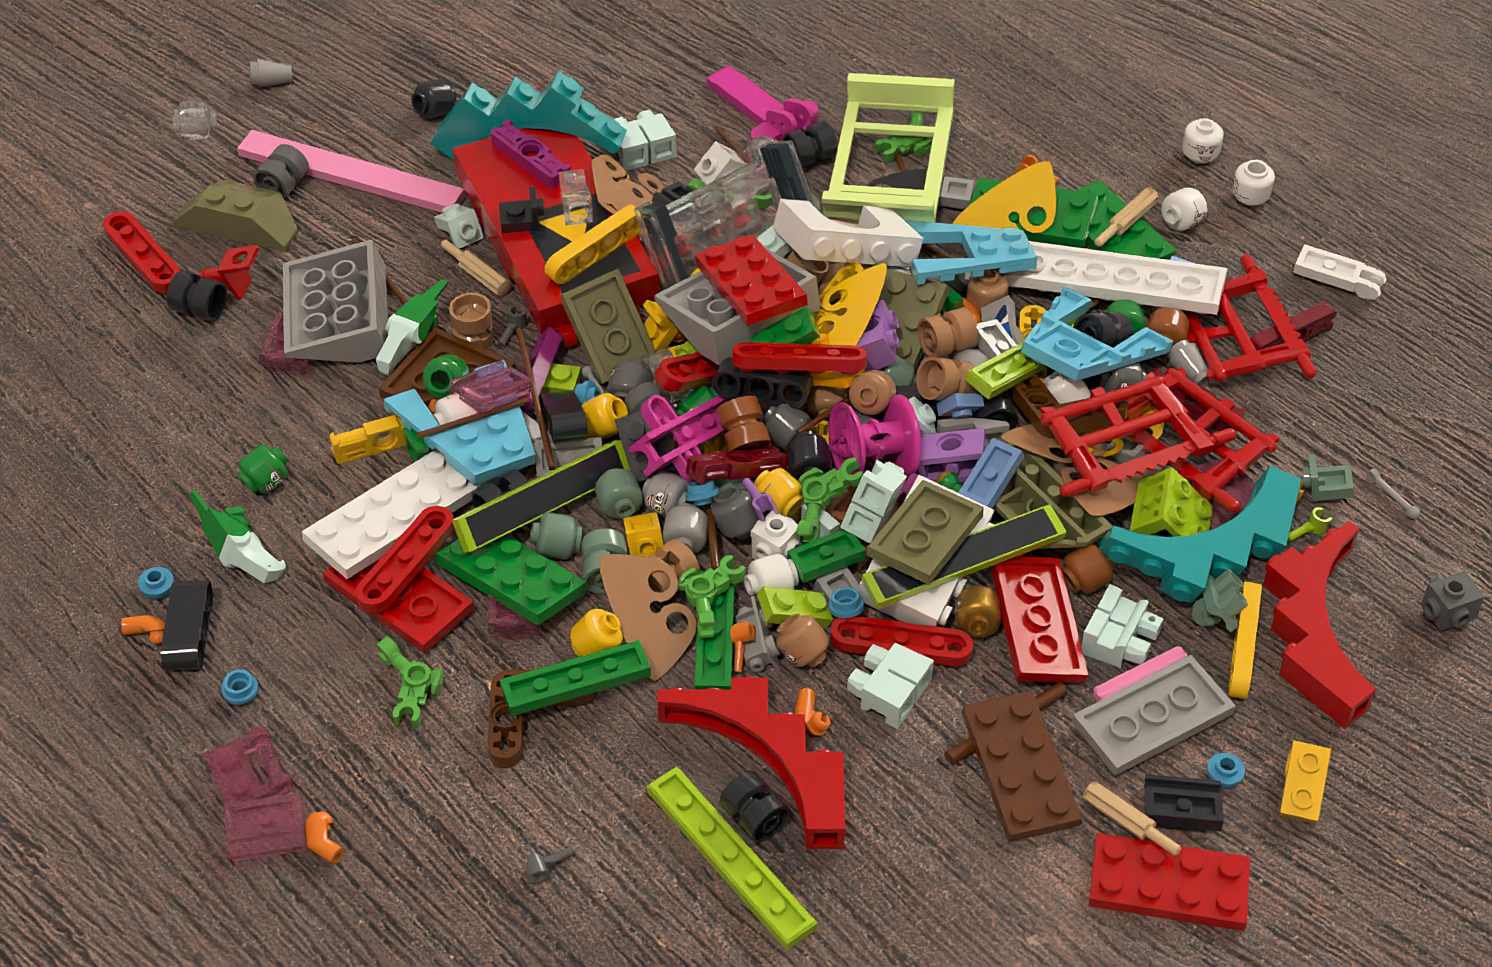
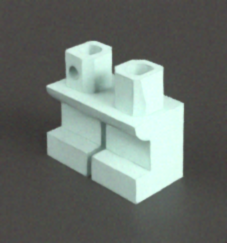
[614,110,676,171]
[840,460,907,543]
[1081,584,1164,668]
[847,643,934,729]

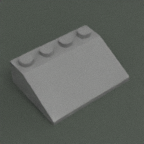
[283,239,388,362]
[654,248,820,365]

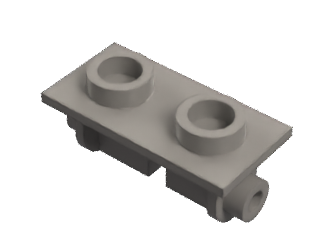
[736,596,782,672]

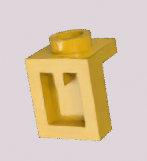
[643,300,679,355]
[623,512,663,557]

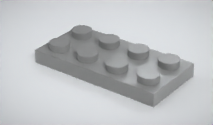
[1072,655,1236,776]

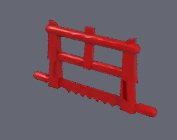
[1181,254,1317,382]
[1090,367,1280,513]
[1040,372,1236,497]

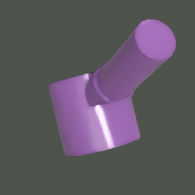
[742,478,778,521]

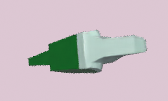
[376,279,448,376]
[190,490,286,583]

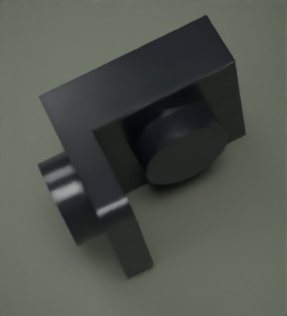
[499,187,545,233]

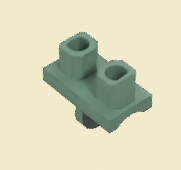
[1191,569,1248,632]

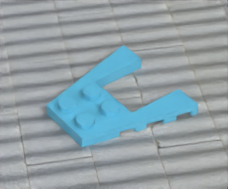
[904,220,1037,285]
[1021,287,1173,381]
[384,360,536,485]

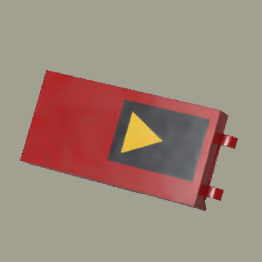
[453,128,659,348]

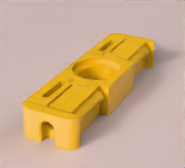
[329,407,429,464]

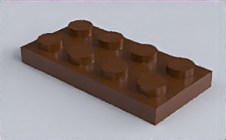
[961,691,1082,842]

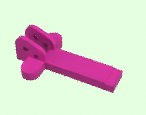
[707,66,818,150]
[628,395,732,483]

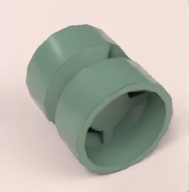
[581,529,627,595]

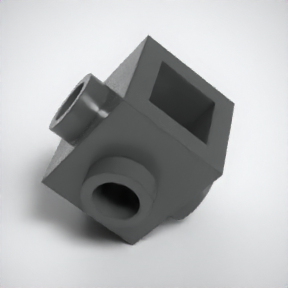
[1421,571,1485,631]

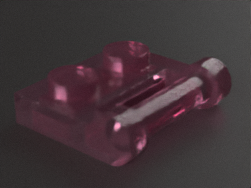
[204,726,294,817]

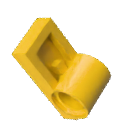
[1279,741,1331,824]

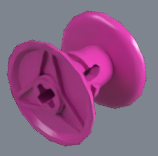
[828,394,921,477]

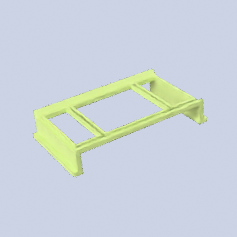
[822,73,955,223]

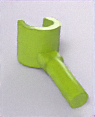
[1287,507,1332,542]

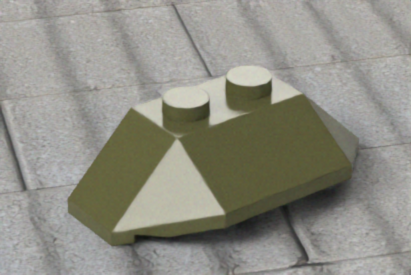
[173,180,298,252]
[993,445,1112,549]

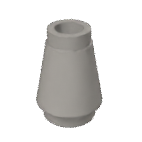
[250,59,292,88]
[1167,340,1210,387]

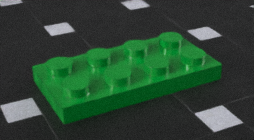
[969,178,1098,248]
[1076,180,1177,260]
[436,534,587,626]

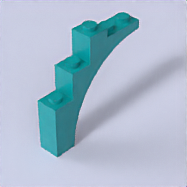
[430,71,627,160]
[1099,466,1301,603]

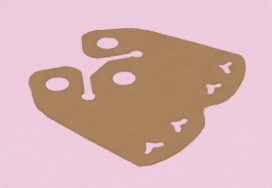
[592,154,694,245]

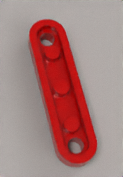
[103,211,180,293]
[732,342,867,375]
[654,352,735,392]
[356,506,454,613]
[830,616,973,666]

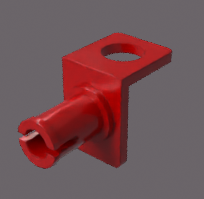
[200,245,259,300]

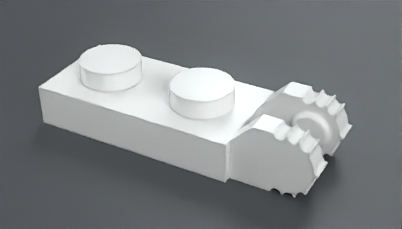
[1293,244,1386,300]

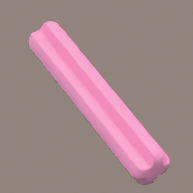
[1093,646,1188,702]

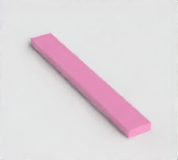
[237,130,466,213]

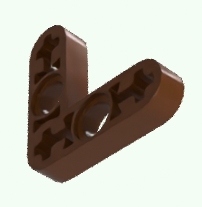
[1009,374,1128,438]
[488,670,597,769]

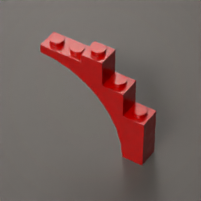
[1263,521,1376,729]
[657,676,845,849]

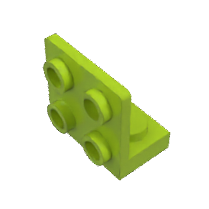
[1129,467,1212,537]

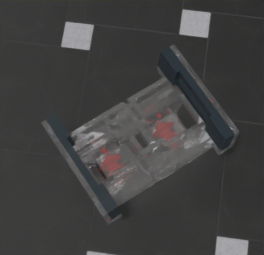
[634,141,816,290]

